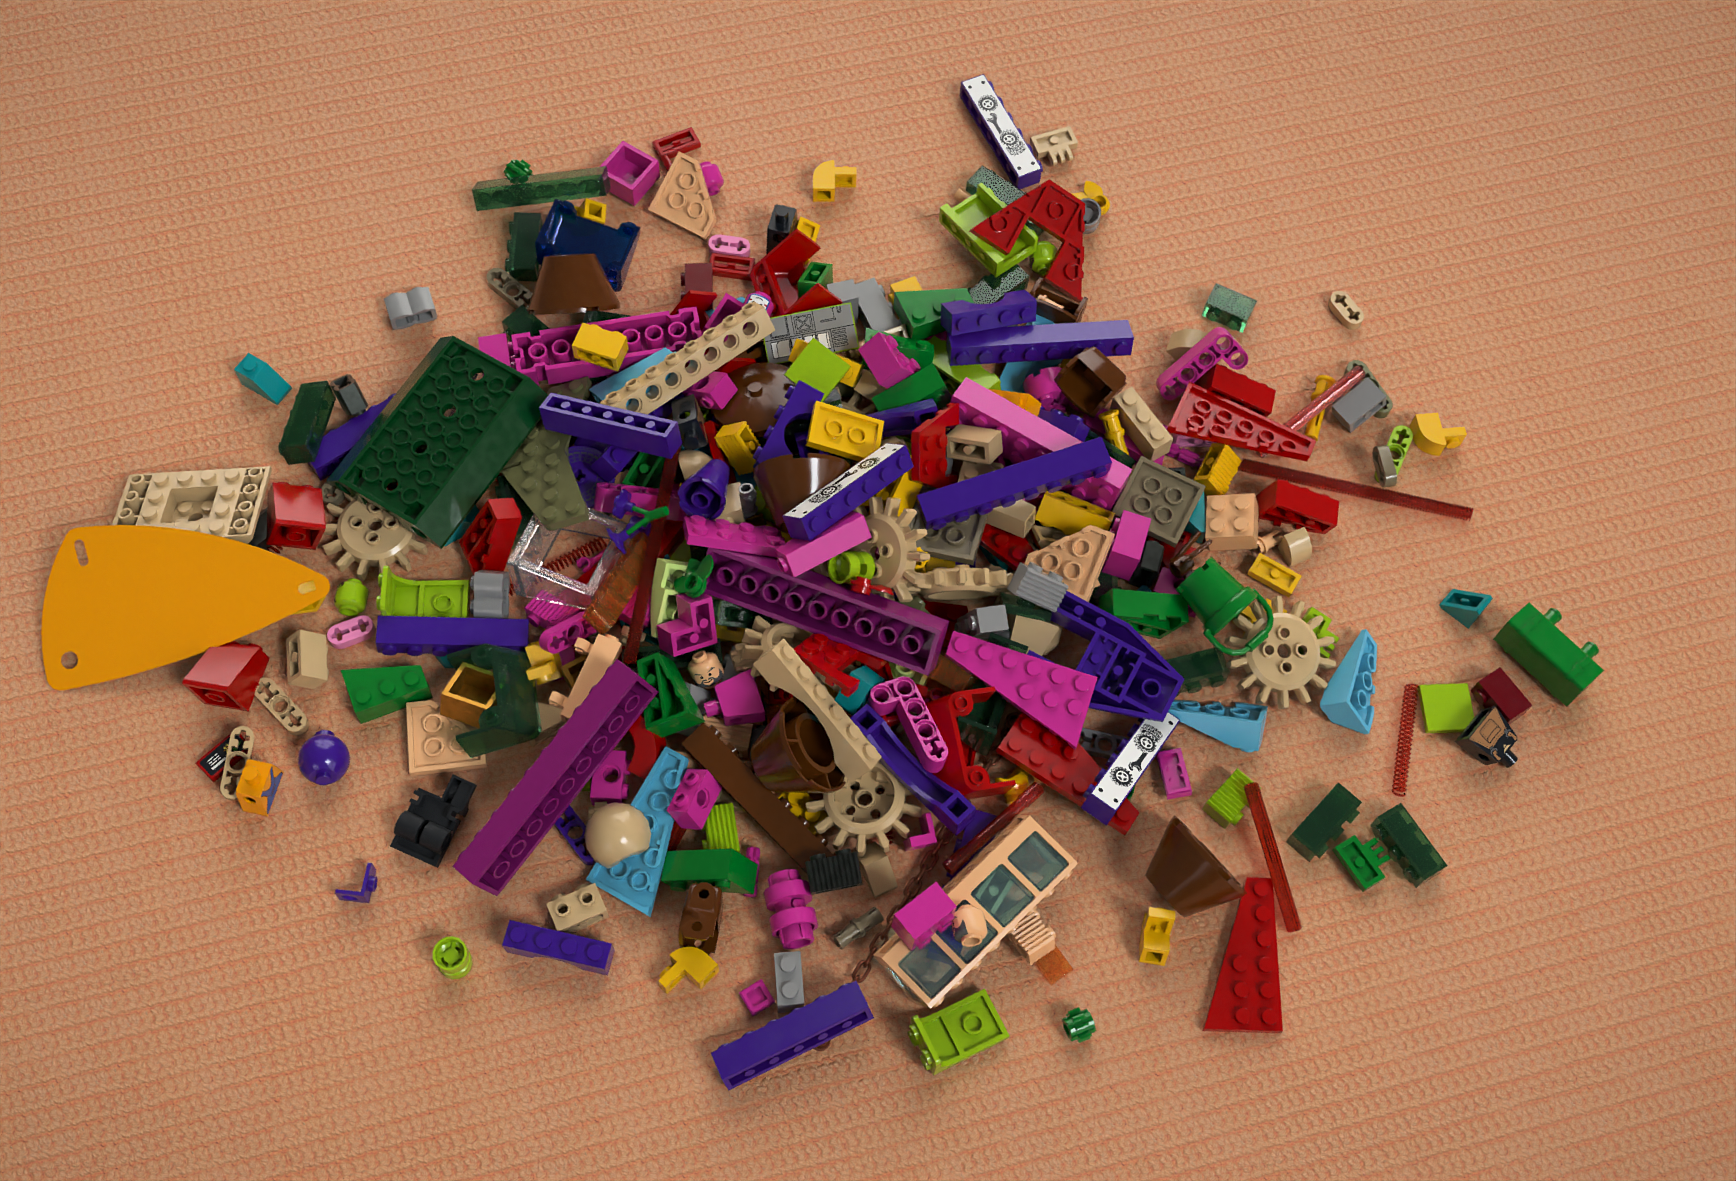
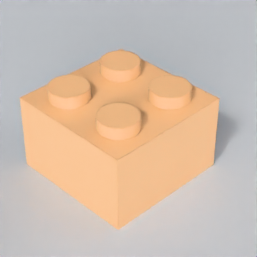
[1205,493,1259,551]

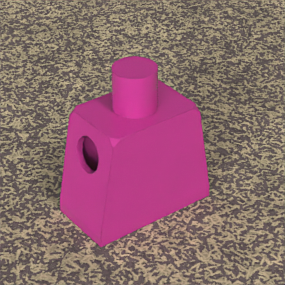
[703,669,765,726]

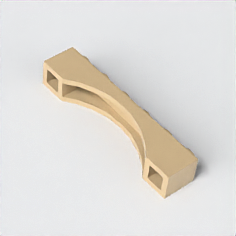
[753,638,882,782]

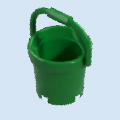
[1175,557,1274,656]

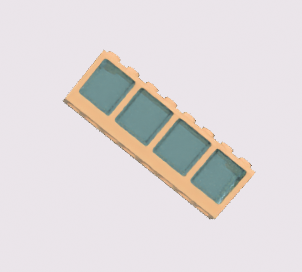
[873,814,1078,1009]

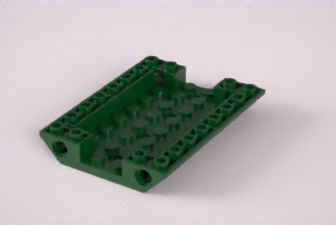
[326,336,548,549]

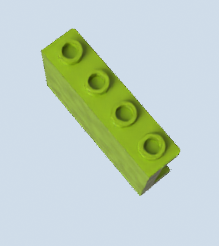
[939,183,1038,277]

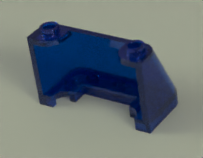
[535,199,640,292]

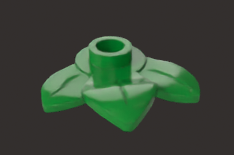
[674,554,714,598]

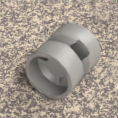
[1081,198,1101,234]

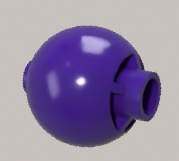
[298,730,350,785]

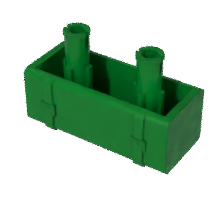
[1493,602,1604,707]

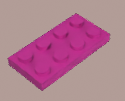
[683,515,785,558]

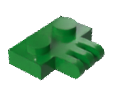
[1332,835,1391,892]

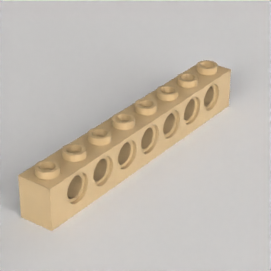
[599,302,775,415]

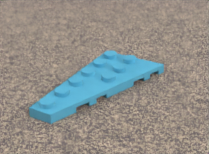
[586,746,689,917]

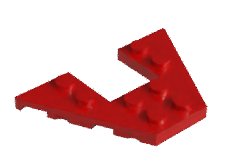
[969,179,1085,303]

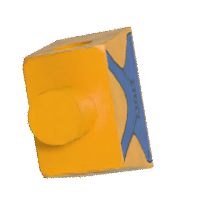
[236,759,284,817]

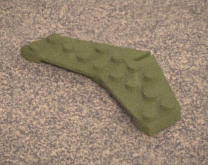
[501,376,592,531]

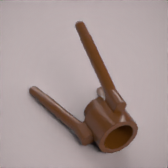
[1169,531,1221,579]

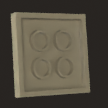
[1112,456,1206,548]
[908,486,989,565]

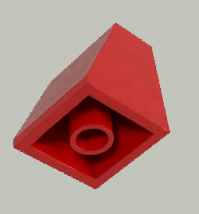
[266,482,326,550]
[182,641,270,712]

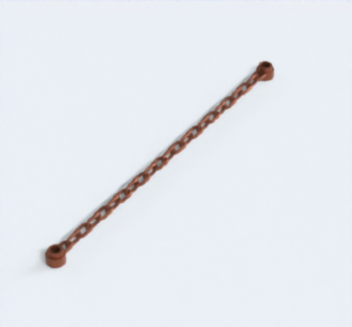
[813,712,1020,1051]

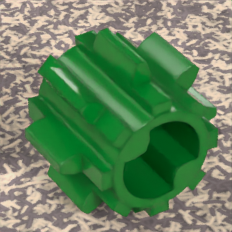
[504,159,533,187]
[1062,1007,1096,1043]

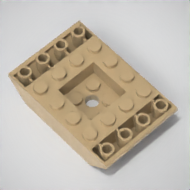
[112,466,272,544]

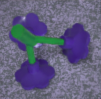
[606,489,669,555]

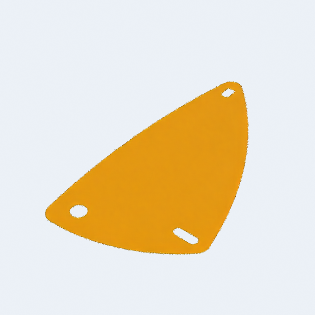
[41,525,330,691]

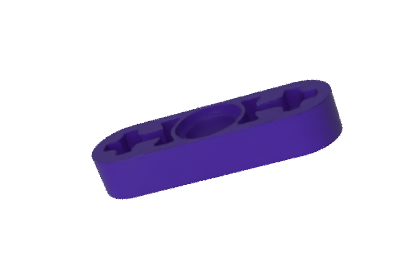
[554,805,596,865]

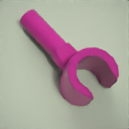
[576,549,608,573]

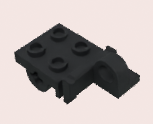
[390,775,477,868]

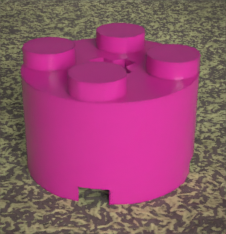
[1023,367,1070,413]

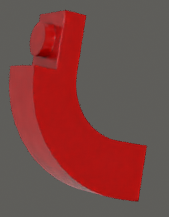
[627,711,666,780]

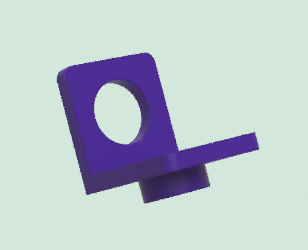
[335,863,378,903]

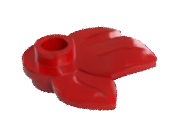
[850,576,894,596]

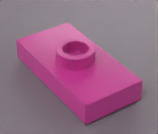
[1156,748,1192,800]

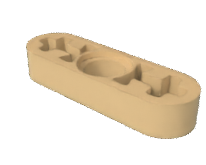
[254,678,309,736]
[220,726,254,800]

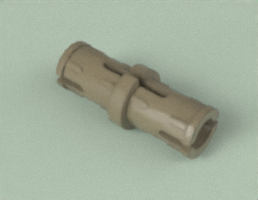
[832,907,884,950]

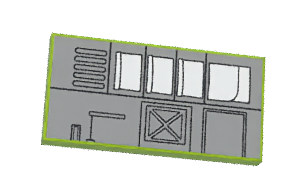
[763,302,859,364]

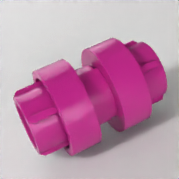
[764,869,818,949]

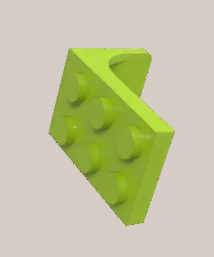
[376,566,470,618]
[907,989,1010,1076]

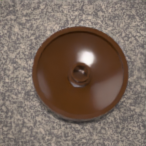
[712,362,796,438]

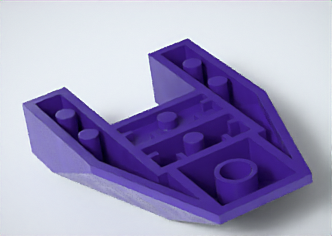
[1027,591,1184,722]

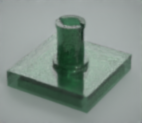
[999,593,1052,622]

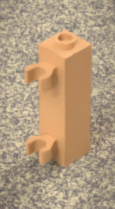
[549,634,622,723]

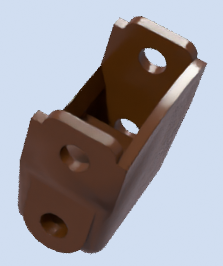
[1030,277,1088,324]
[1054,347,1127,418]
[678,882,724,956]

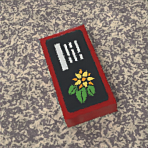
[196,733,254,783]

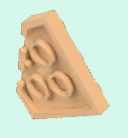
[648,152,717,240]
[1025,525,1115,602]
[406,700,487,776]

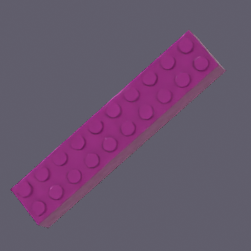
[704,547,949,676]
[452,659,659,896]

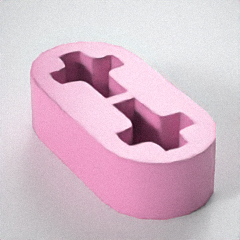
[708,235,750,257]
[327,615,375,649]

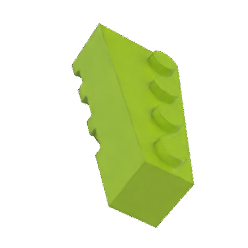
[928,336,1001,395]

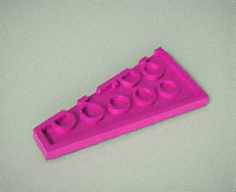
[945,631,1098,749]

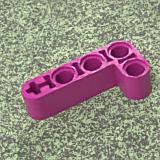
[1156,327,1248,400]
[594,482,688,521]
[867,676,948,773]

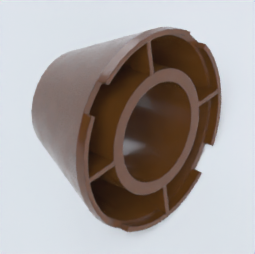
[528,253,621,315]
[753,453,850,534]
[751,696,846,793]
[1145,815,1247,918]

